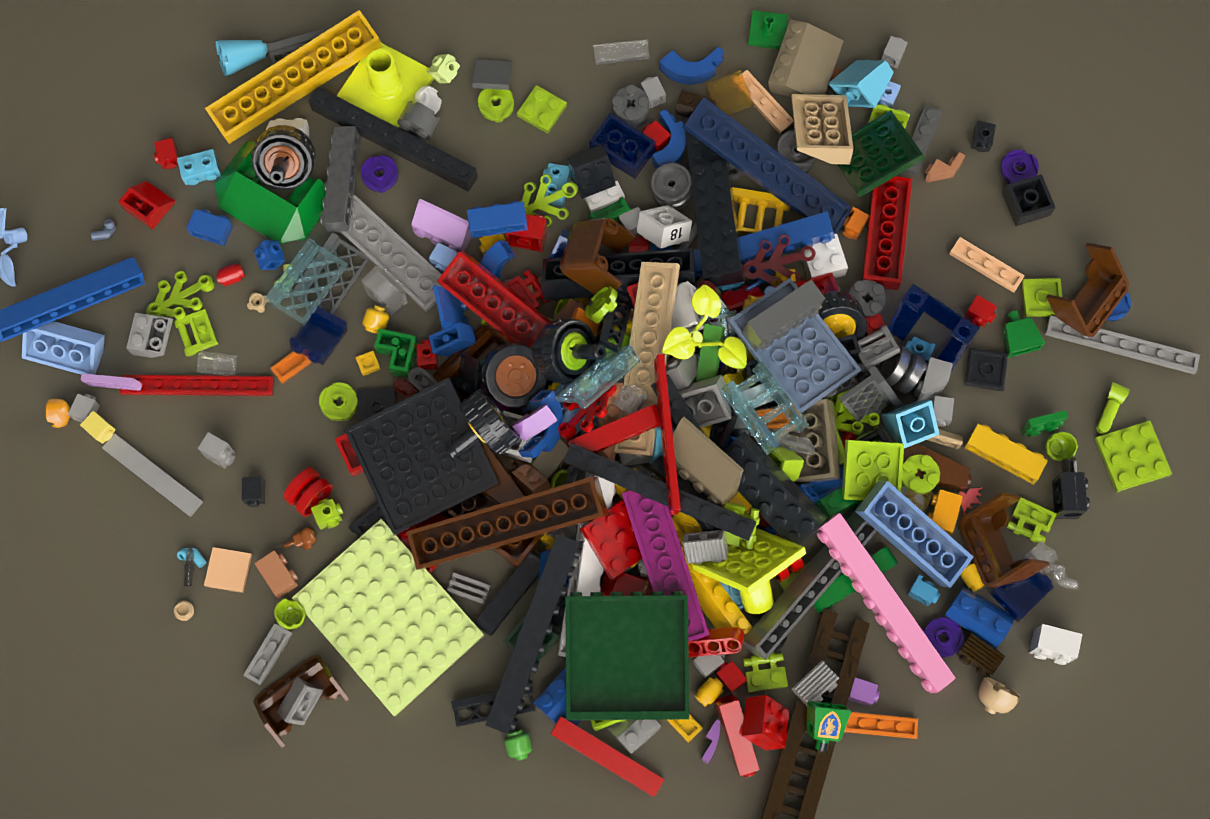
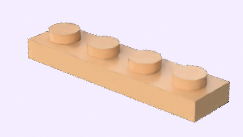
[733,70,794,135]
[949,237,1025,293]

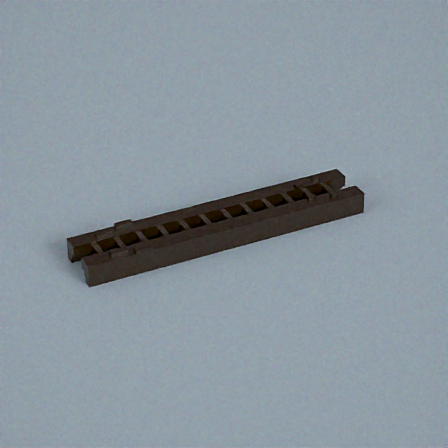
[761,609,870,819]

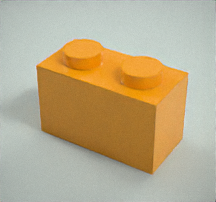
[927,489,963,536]

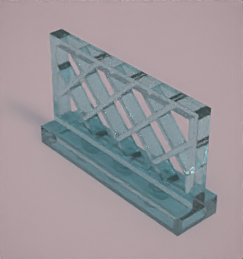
[265,238,348,325]
[555,345,641,409]

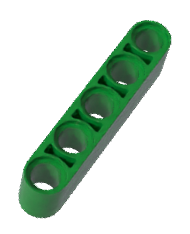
[813,547,898,614]

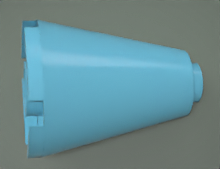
[216,40,268,76]

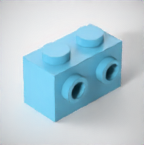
[177,149,221,185]
[543,163,571,207]

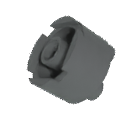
[612,85,649,129]
[397,101,440,141]
[849,280,886,317]

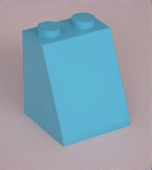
[829,60,894,108]
[882,399,939,448]

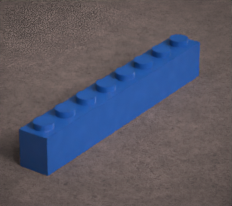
[694,211,835,281]
[0,257,145,342]

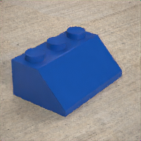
[945,585,1014,649]
[534,668,581,726]

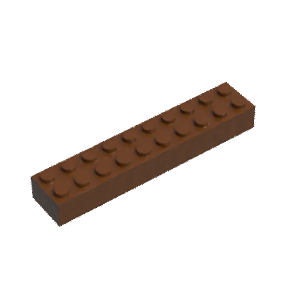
[406,476,608,570]

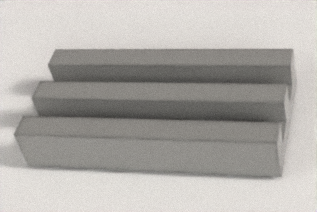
[447,572,491,605]

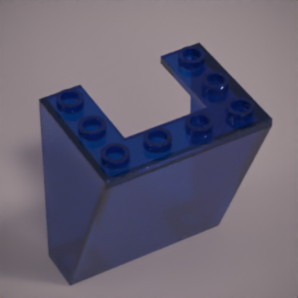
[888,284,983,372]

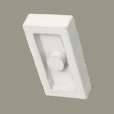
[584,181,625,212]

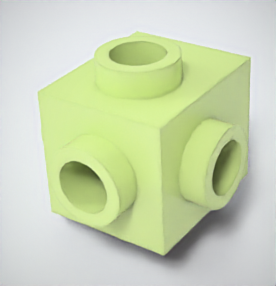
[427,54,460,84]

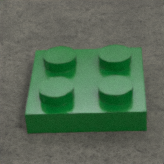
[1020,410,1068,438]

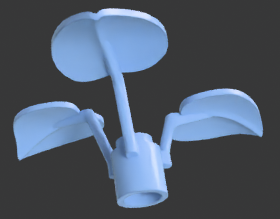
[0,208,27,287]

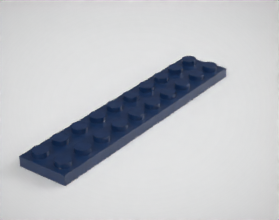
[682,97,852,234]

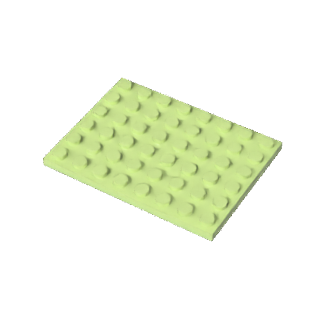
[292,519,485,716]

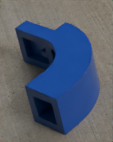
[659,47,724,85]
[652,109,686,170]
[480,240,516,280]
[519,390,563,458]
[798,464,844,505]

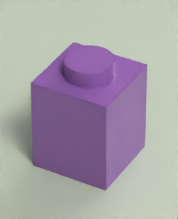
[848,678,880,706]

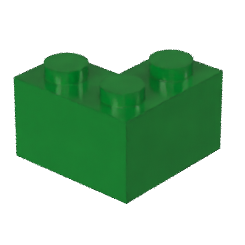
[374,329,418,378]

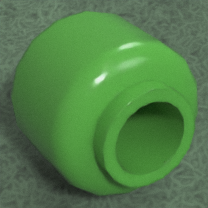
[504,729,533,761]

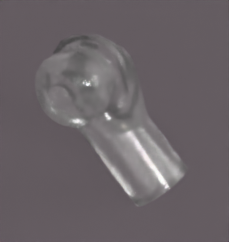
[1052,566,1079,590]

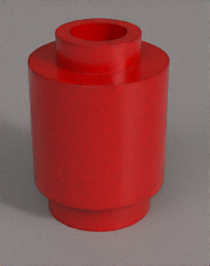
[216,263,245,287]

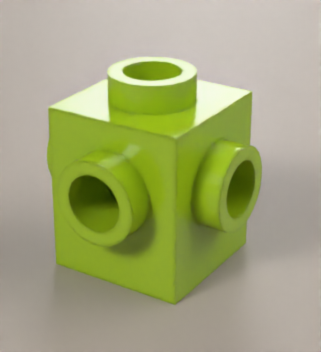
[311,499,343,530]

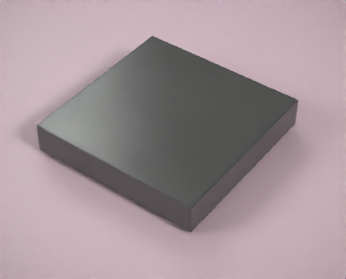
[472,59,512,90]

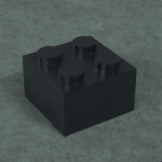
[566,145,616,199]
[1002,174,1055,226]

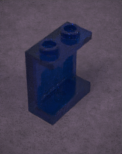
[289,305,348,365]
[989,559,1054,622]

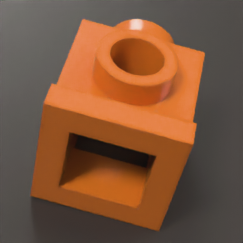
[843,207,870,240]

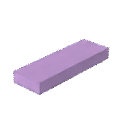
[81,374,142,391]

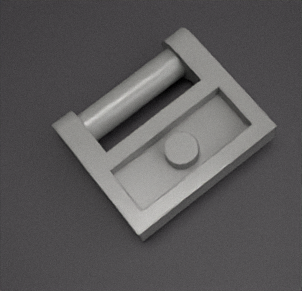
[858,325,900,369]

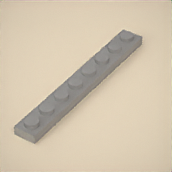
[1045,315,1200,374]

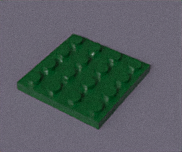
[837,110,925,197]

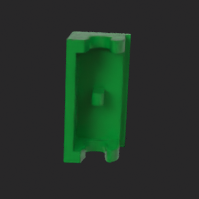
[589,197,631,223]

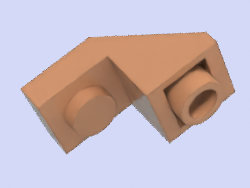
[925,152,966,182]

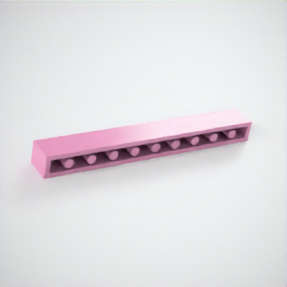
[817,513,956,693]

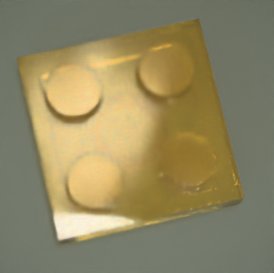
[707,70,754,115]

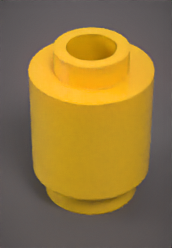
[960,563,985,592]
[694,677,724,707]

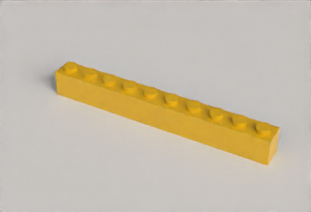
[614,467,753,641]

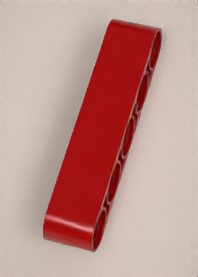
[568,404,660,453]
[688,627,745,657]

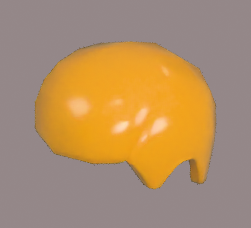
[46,399,71,428]

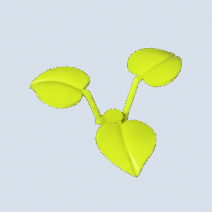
[662,285,747,369]

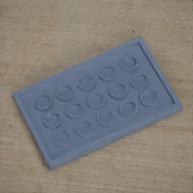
[728,278,861,416]

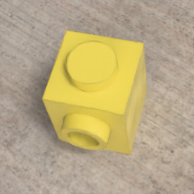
[80,411,116,444]

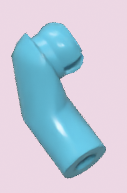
[177,548,207,568]

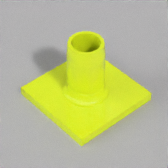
[337,43,434,128]
[692,528,806,614]

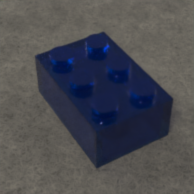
[589,114,656,179]

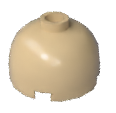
[978,677,1021,715]

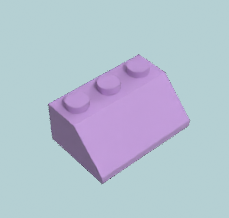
[411,199,471,252]

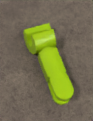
[1096,382,1130,434]

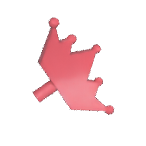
[959,487,983,515]

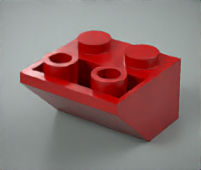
[118,181,176,230]

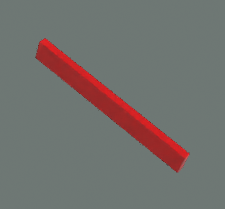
[654,354,681,515]
[120,374,274,396]

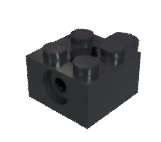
[1052,458,1090,519]

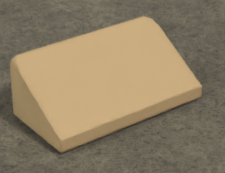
[927,429,963,450]

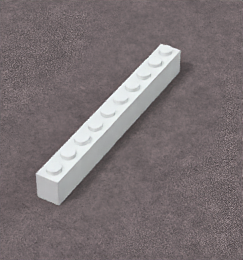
[558,472,615,657]

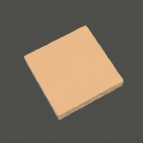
[204,547,252,593]

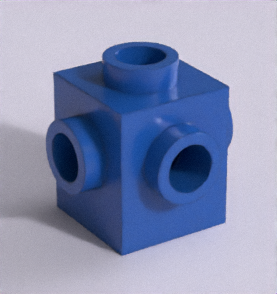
[253,240,286,270]

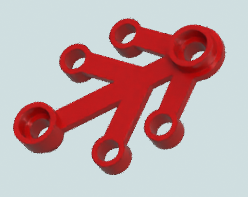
[558,378,617,440]

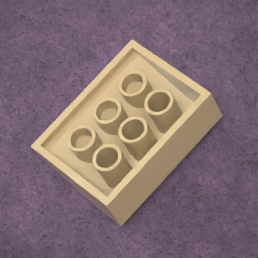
[791,94,853,165]

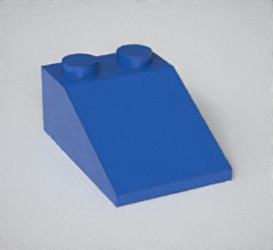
[433,285,470,329]

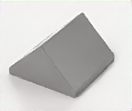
[277,677,324,725]

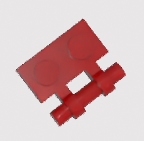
[506,270,550,309]

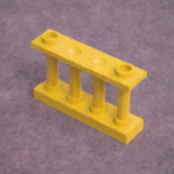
[732,187,790,237]

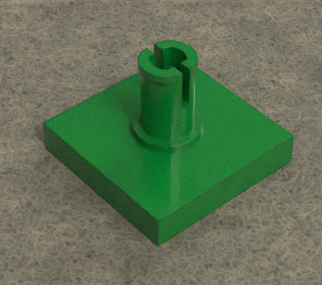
[748,10,788,50]

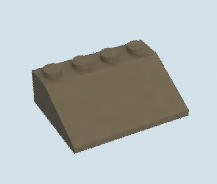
[768,19,844,97]
[771,399,841,483]
[663,417,744,507]

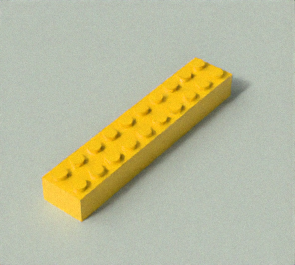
[205,10,382,144]

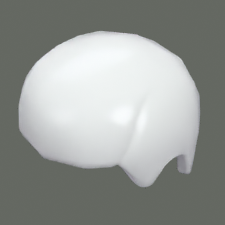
[414,86,442,114]

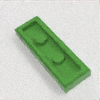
[696,324,725,382]

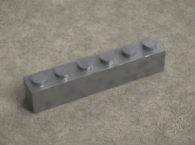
[320,126,361,232]

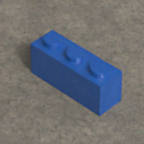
[467,201,528,238]

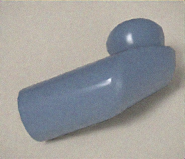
[91,219,116,241]

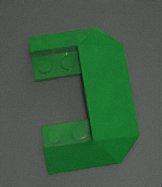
[214,141,326,245]

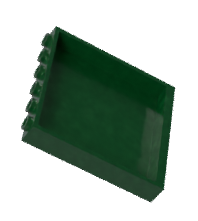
[565,591,689,720]

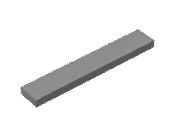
[102,433,203,517]

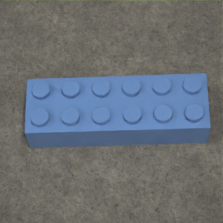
[855,481,973,588]

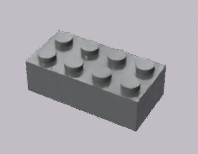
[742,280,825,352]

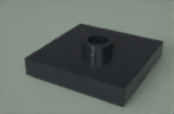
[965,348,1008,392]
[357,387,396,422]

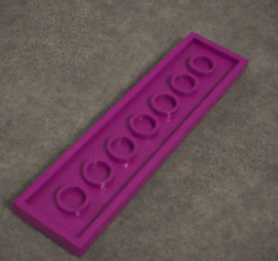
[622,490,710,642]

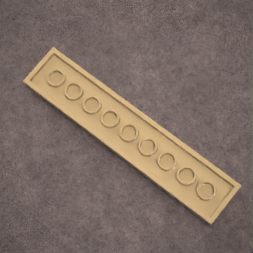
[614,262,680,456]

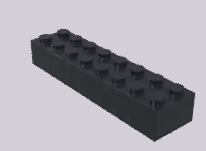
[541,248,696,300]

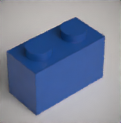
[186,209,233,247]
[429,322,476,357]

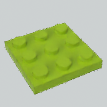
[1095,421,1172,493]
[842,440,904,500]

